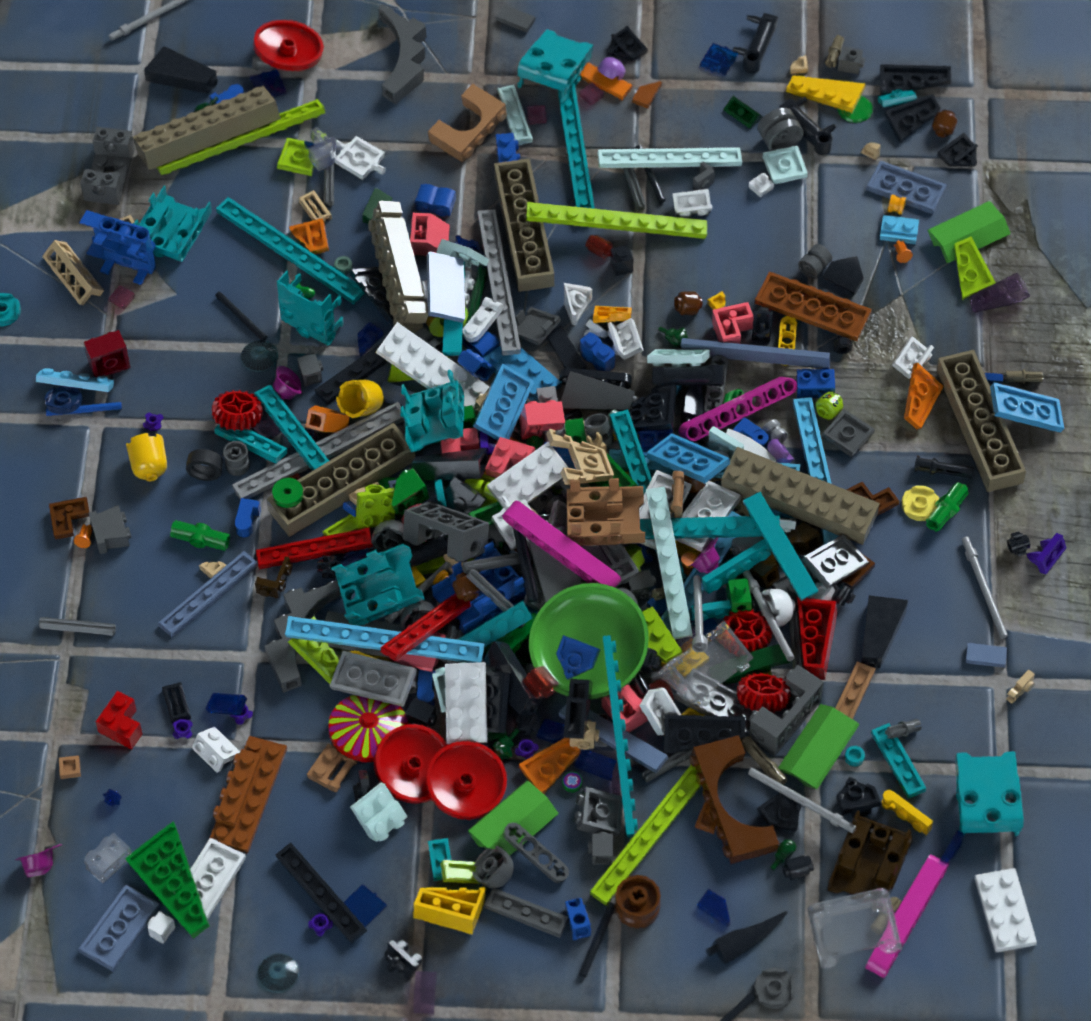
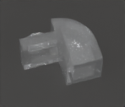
[309,127,336,171]

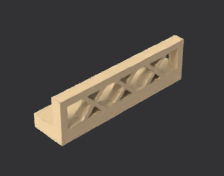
[42,240,104,305]

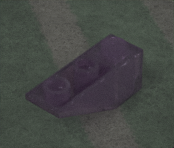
[968,273,1030,313]

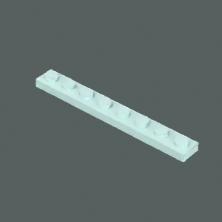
[598,148,742,168]
[646,486,693,639]

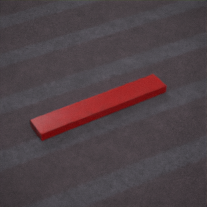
[256,527,373,570]
[380,594,472,661]

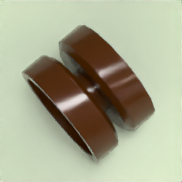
[615,875,661,929]

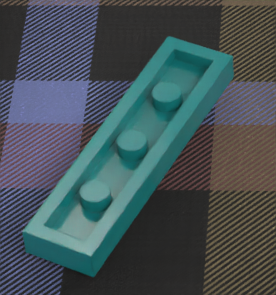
[215,424,287,464]
[702,539,771,594]
[457,601,533,647]
[871,723,926,799]

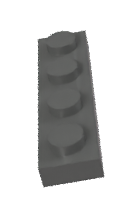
[485,888,568,938]

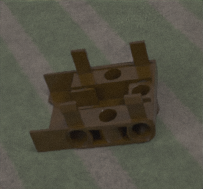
[827,811,912,910]

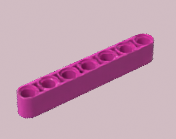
[678,376,797,441]
[502,500,621,588]
[865,854,949,978]

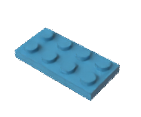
[484,346,561,402]
[473,364,534,441]
[990,383,1064,433]
[646,433,730,483]

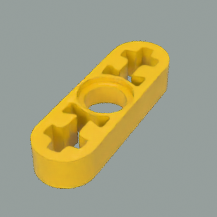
[778,316,797,366]

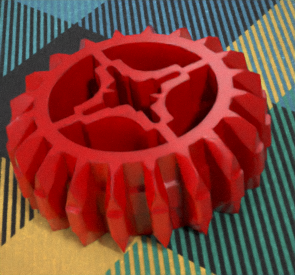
[212,389,263,431]
[719,609,772,656]
[737,672,791,713]

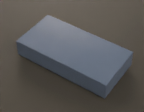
[966,643,1007,668]

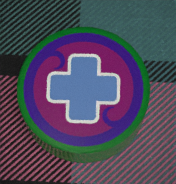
[562,772,582,793]

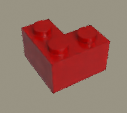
[95,691,143,750]

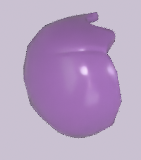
[597,57,626,80]
[767,439,794,463]

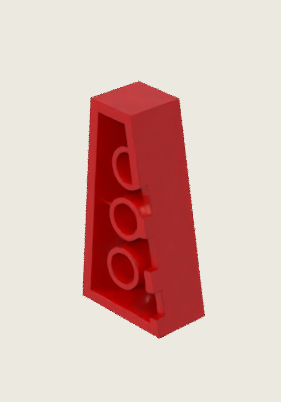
[797,597,838,680]

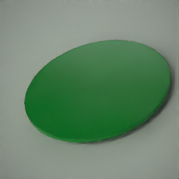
[837,96,873,123]

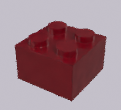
[84,330,131,377]

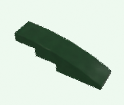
[708,644,791,686]

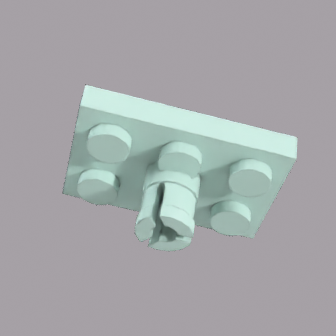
[647,349,710,367]

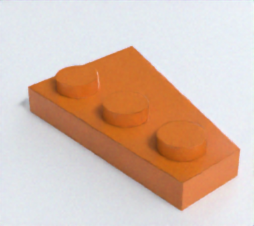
[904,363,944,430]
[519,738,581,794]

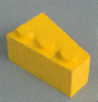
[414,888,486,934]

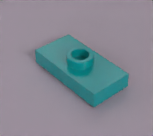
[878,90,917,107]

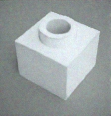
[148,911,175,944]

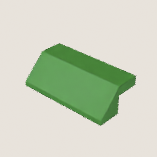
[928,201,1011,263]
[778,704,860,789]
[468,781,559,855]

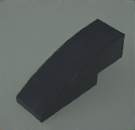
[563,679,593,739]

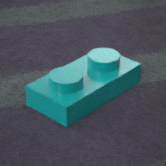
[689,600,731,621]
[428,838,452,881]

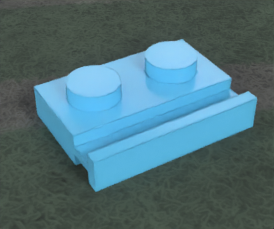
[880,215,919,245]

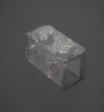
[84,833,132,883]

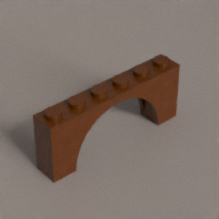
[690,735,779,864]

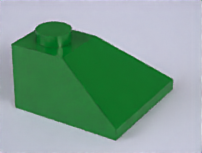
[392,468,430,519]

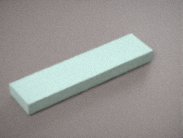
[497,85,533,145]

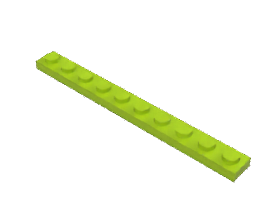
[156,99,325,175]
[526,202,707,239]
[590,765,702,906]

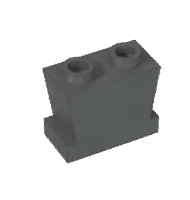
[89,505,132,554]

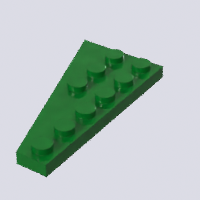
[125,821,210,939]

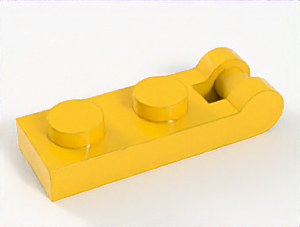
[881,790,933,835]

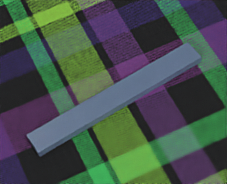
[681,338,830,369]

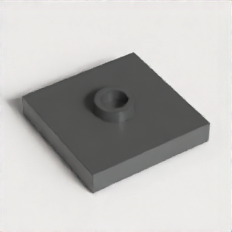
[822,409,875,457]

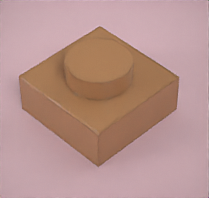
[59,755,81,779]

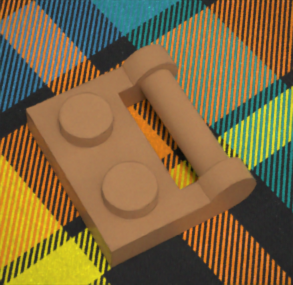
[670,471,684,518]
[307,743,358,792]

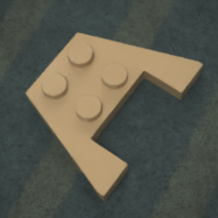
[546,429,614,485]

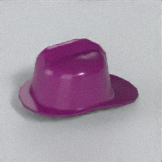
[273,366,302,400]
[688,537,720,574]
[15,844,62,877]

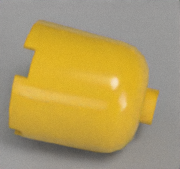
[336,380,384,418]
[126,433,167,482]

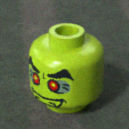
[815,392,843,420]

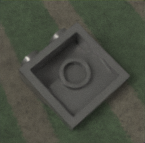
[574,787,623,836]

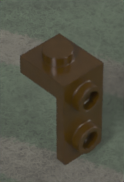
[255,556,292,598]

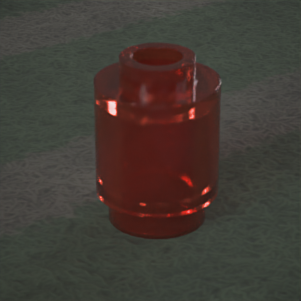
[585,234,613,259]

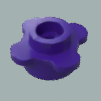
[143,413,164,431]
[229,703,253,725]
[173,719,193,739]
[515,739,538,760]
[308,913,333,936]

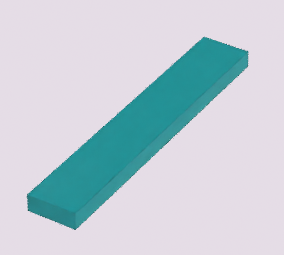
[443,261,466,356]
[254,385,329,471]
[743,492,819,601]

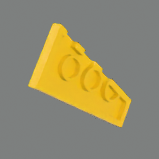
[786,75,865,113]

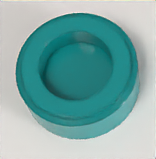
[844,746,865,767]

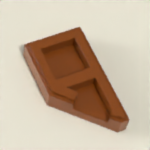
[632,81,662,109]
[695,802,717,834]

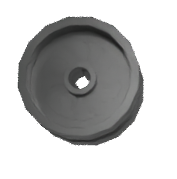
[757,108,804,151]

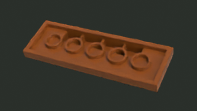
[755,271,872,341]
[209,736,287,853]

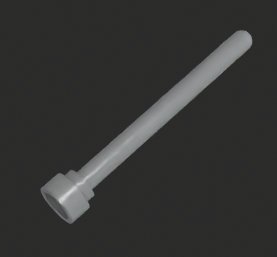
[692,575,708,652]

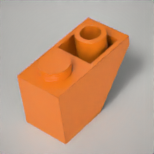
[305,405,350,432]

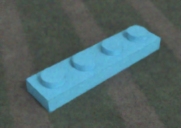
[36,368,114,392]

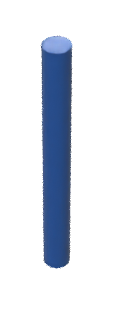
[46,402,122,416]

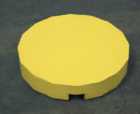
[901,486,940,521]

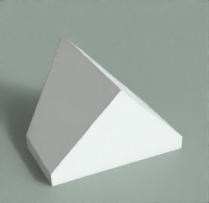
[564,283,592,326]

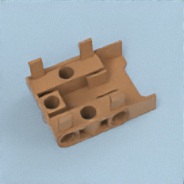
[567,478,645,546]

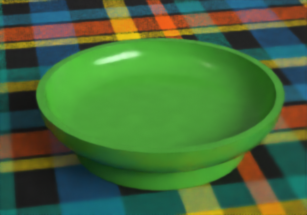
[529,583,649,700]

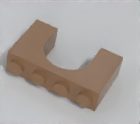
[428,83,507,163]

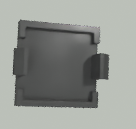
[515,307,561,345]

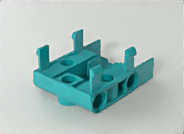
[517,29,593,103]
[134,186,212,262]
[277,270,344,346]
[400,370,464,453]
[331,544,424,626]
[955,751,1024,837]

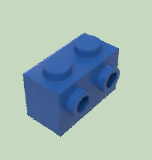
[496,133,520,163]
[796,368,835,398]

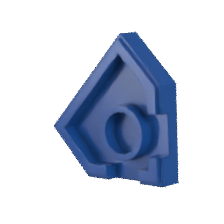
[556,635,601,680]

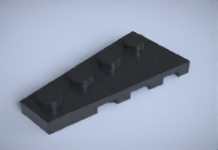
[880,64,951,95]
[350,267,394,328]
[664,715,745,755]

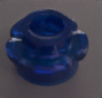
[103,789,122,807]

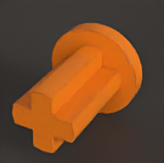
[894,240,913,263]
[73,524,93,548]
[681,552,697,576]

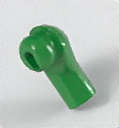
[290,280,315,299]
[723,389,744,404]

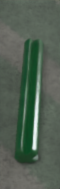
[466,266,488,324]

